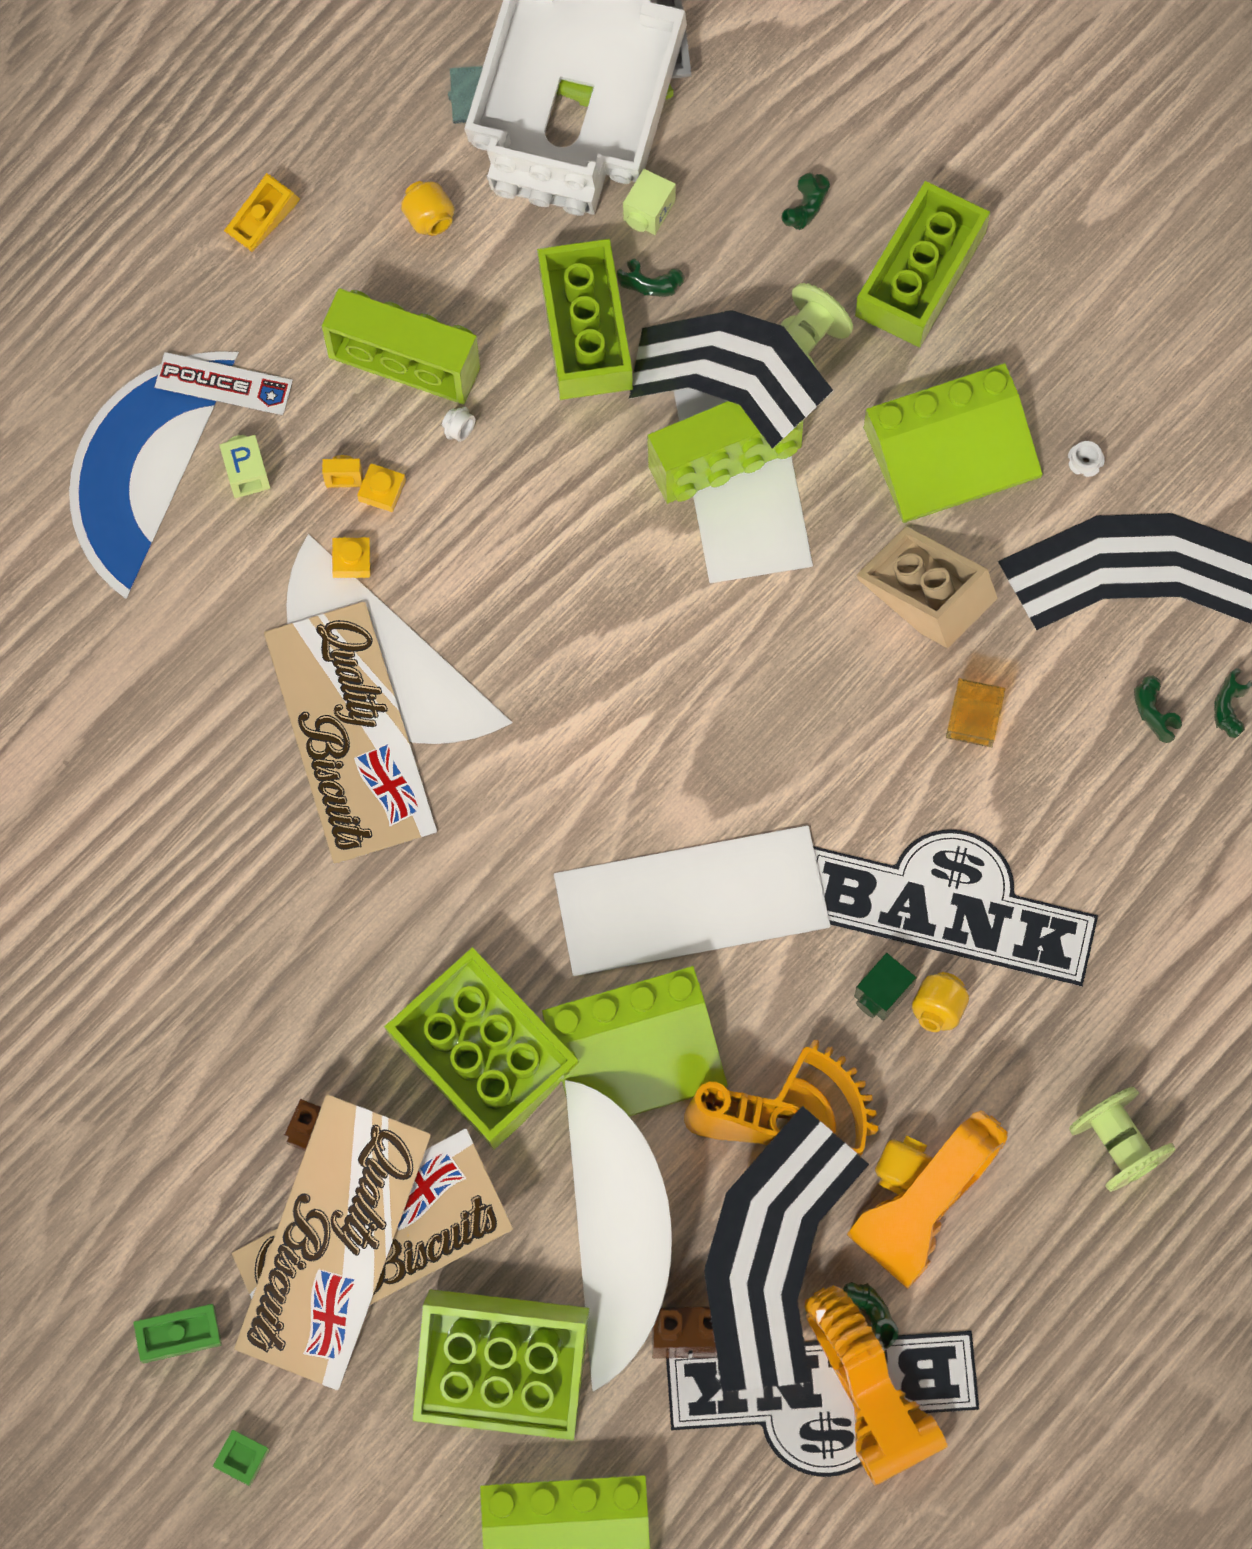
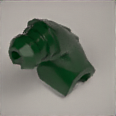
[781,173,830,230]
[617,259,685,297]
[1214,668,1252,738]
[1134,675,1182,743]
[843,1282,899,1349]

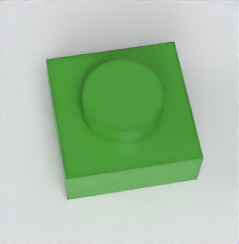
[213,1429,270,1487]

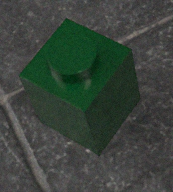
[854,952,917,1021]

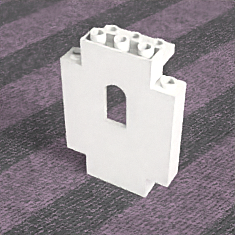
[464,0,687,216]

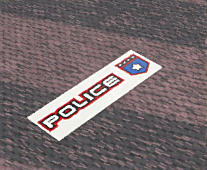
[154,352,293,415]

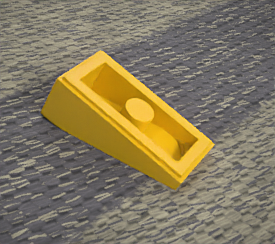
[224,173,300,252]

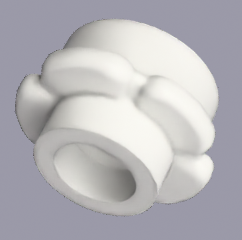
[442,407,475,442]
[1068,441,1105,477]

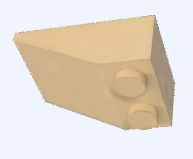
[856,526,998,648]

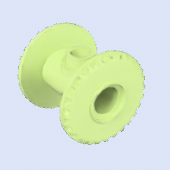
[781,283,853,367]
[1069,1087,1176,1192]

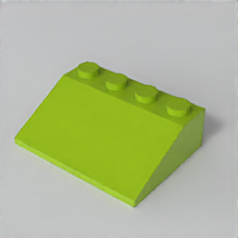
[863,363,1042,523]
[384,947,579,1150]
[542,966,728,1117]
[412,1289,590,1440]
[480,1475,650,1549]

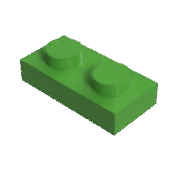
[133,1304,222,1364]

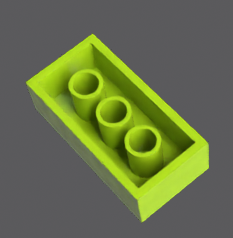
[855,181,990,348]
[537,239,633,400]
[322,288,481,405]
[647,401,803,504]

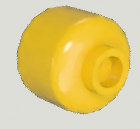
[401,181,455,236]
[912,972,969,1032]
[875,1135,932,1194]

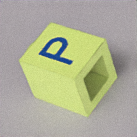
[623,169,676,235]
[219,435,270,498]

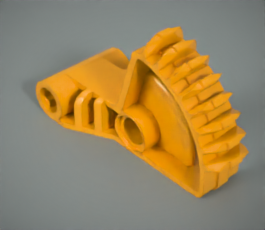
[684,1040,878,1156]
[847,1110,1008,1289]
[804,1285,948,1486]

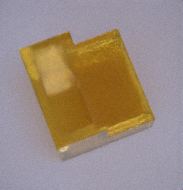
[945,678,1006,748]

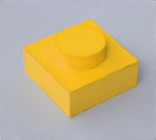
[322,455,363,488]
[357,463,406,512]
[332,537,370,578]

